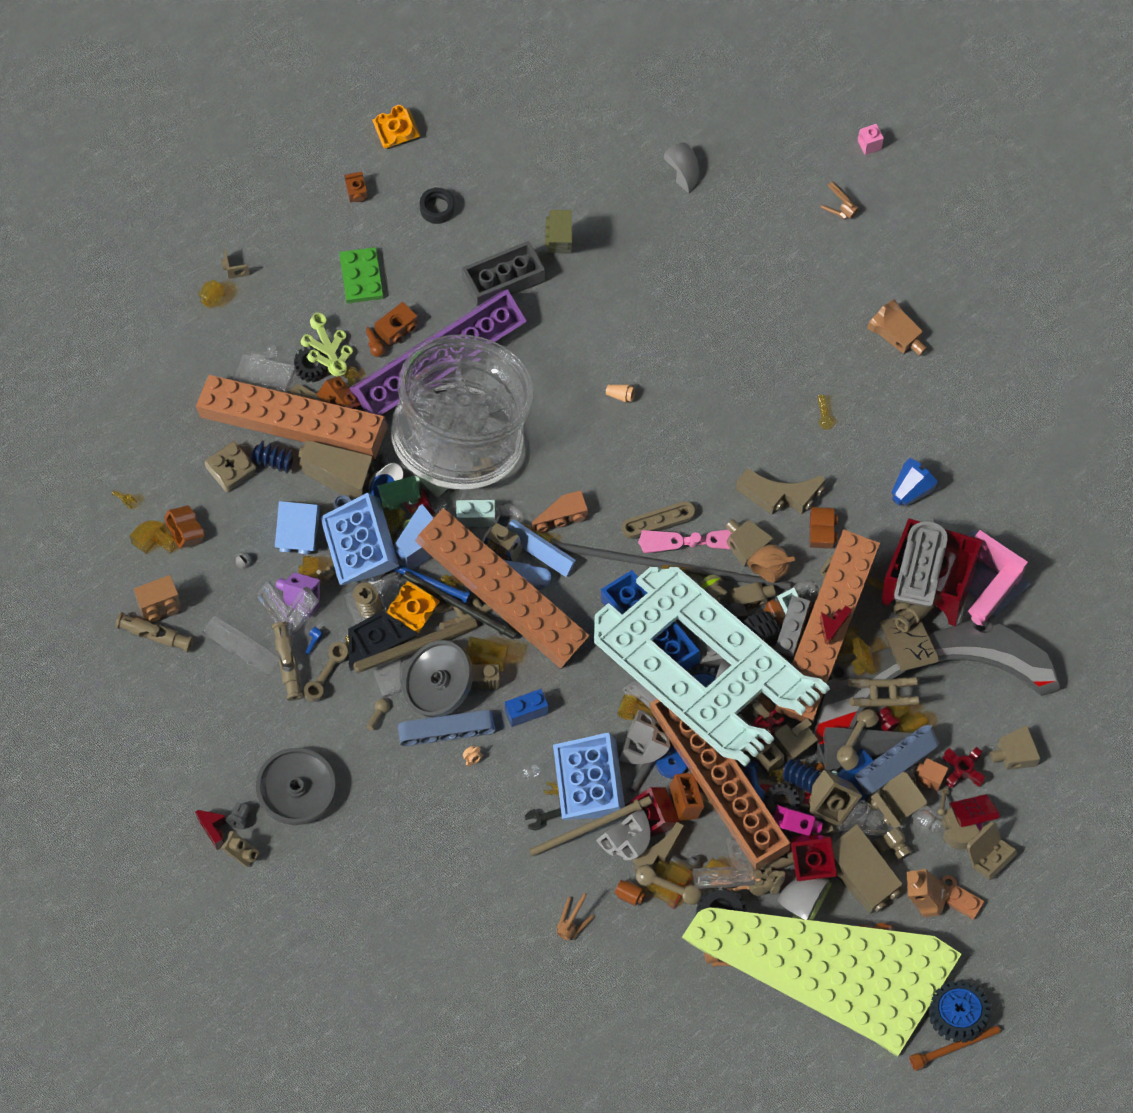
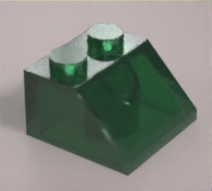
[378,475,423,511]

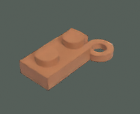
[941,875,984,920]

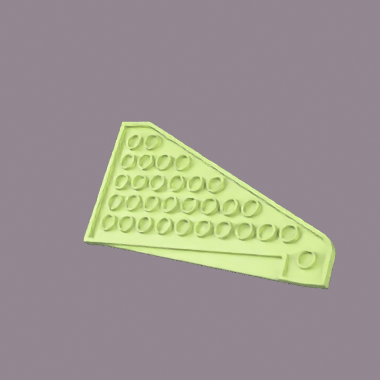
[681,908,961,1056]

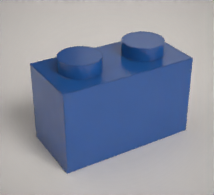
[505,689,548,727]

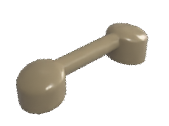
[303,642,348,702]
[837,709,879,770]
[635,865,702,905]

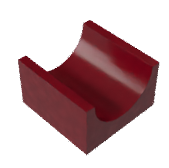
[882,518,982,627]

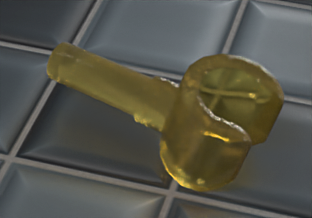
[112,490,137,509]

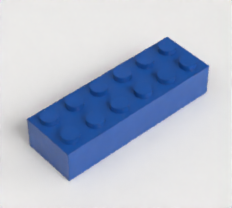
[600,570,700,671]

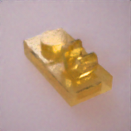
[851,637,876,675]

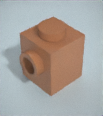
[916,758,948,791]

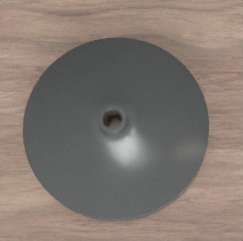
[403,640,473,718]
[256,748,336,825]

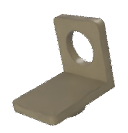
[221,249,249,279]

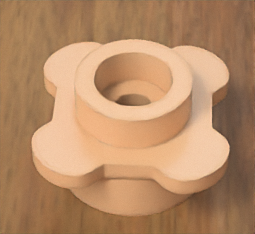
[463,746,483,766]

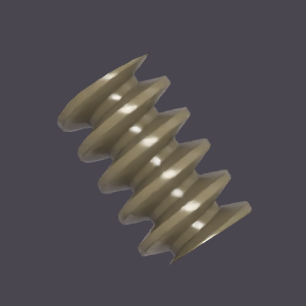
[353,582,382,618]

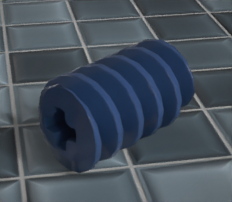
[251,440,293,474]
[783,758,822,794]

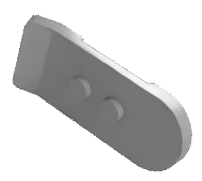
[894,521,947,607]

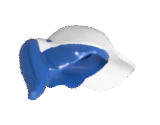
[368,463,403,504]

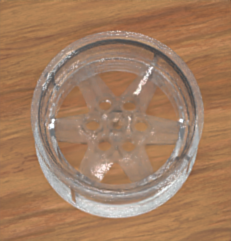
[391,335,533,489]

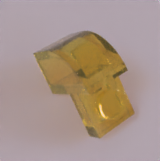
[130,520,175,554]

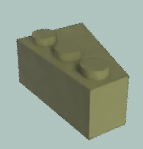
[545,210,572,253]

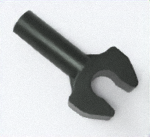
[525,808,562,831]

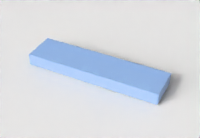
[507,519,576,577]

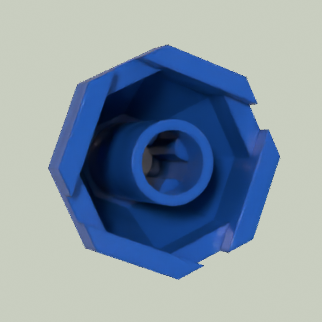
[891,458,939,506]

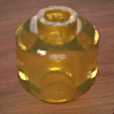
[198,279,226,308]

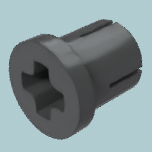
[226,803,250,829]

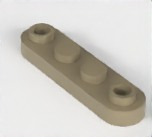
[622,501,695,539]

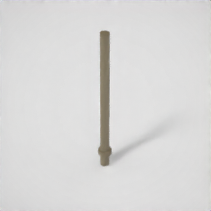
[529,796,652,856]

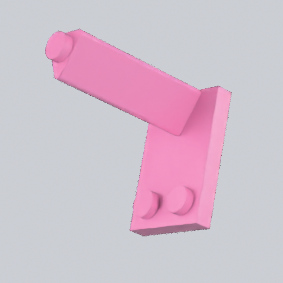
[968,530,1028,626]

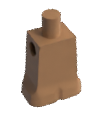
[867,299,927,356]
[907,869,950,918]

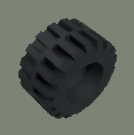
[742,611,781,646]
[696,887,747,915]

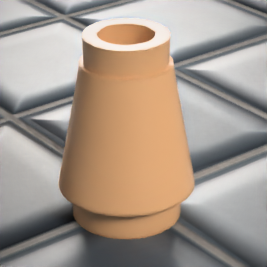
[606,384,635,403]

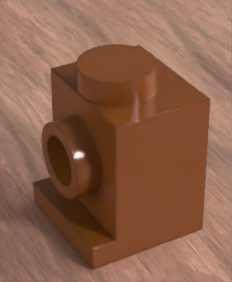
[344,171,368,203]

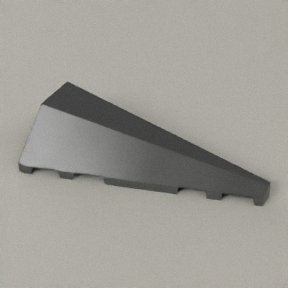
[823,727,912,772]

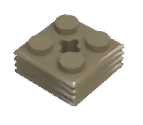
[204,441,257,493]

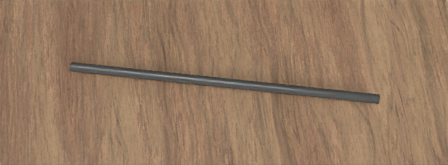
[548,541,791,590]

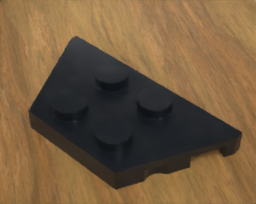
[348,611,417,671]

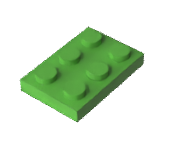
[339,247,383,304]

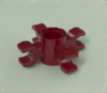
[750,710,784,747]
[942,747,985,789]

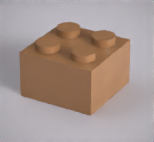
[133,575,182,623]

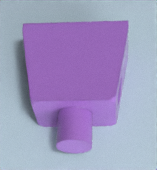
[276,573,320,618]

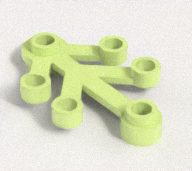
[301,313,353,377]

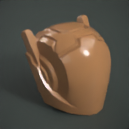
[747,545,795,583]

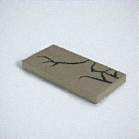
[880,617,939,671]

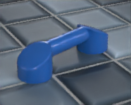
[743,759,765,803]

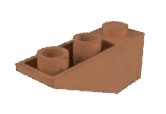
[532,490,588,532]

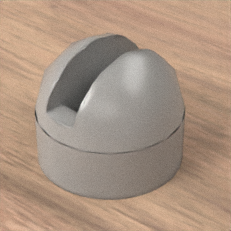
[236,552,251,569]

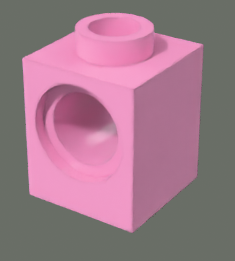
[858,124,884,155]

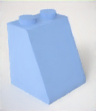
[275,501,321,554]
[395,504,433,570]

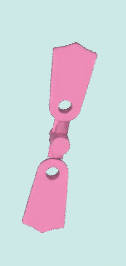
[638,530,732,553]

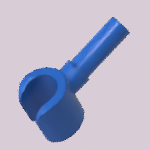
[305,627,323,655]

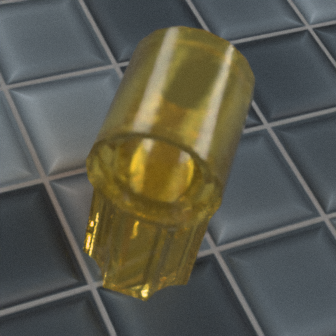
[617,695,656,720]

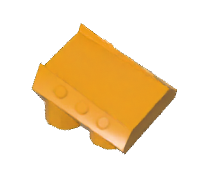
[372,105,421,149]
[386,581,440,633]

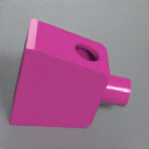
[773,805,822,836]

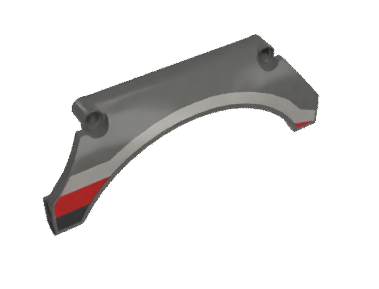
[812,618,1060,765]

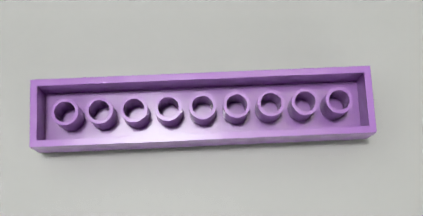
[349,289,527,415]

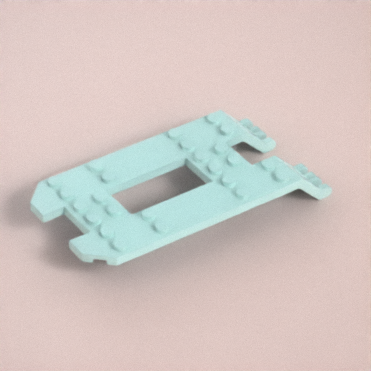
[594,567,830,766]

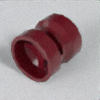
[877,706,901,731]

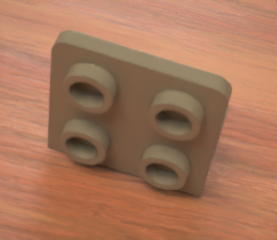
[871,771,927,829]
[967,821,1017,880]

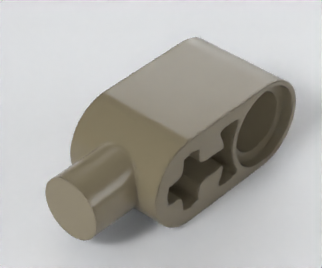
[727,582,776,610]

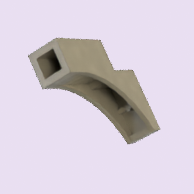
[735,468,825,515]

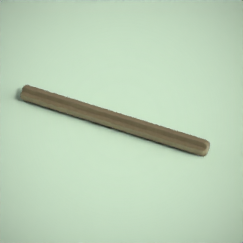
[353,618,477,673]

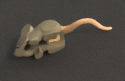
[711,868,786,896]

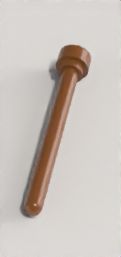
[909,1026,1001,1071]

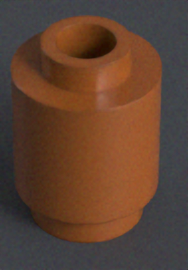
[764,599,786,628]
[614,880,646,906]

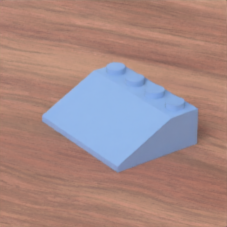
[320,493,399,585]
[553,733,625,820]

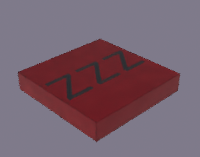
[949,794,999,827]

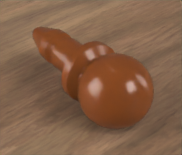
[366,327,385,357]

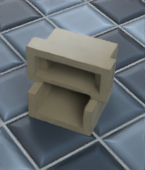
[773,718,818,762]

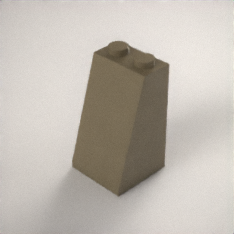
[299,440,374,500]
[832,825,902,914]

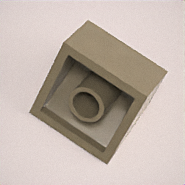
[810,770,862,826]

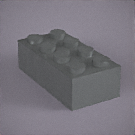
[462,241,545,306]

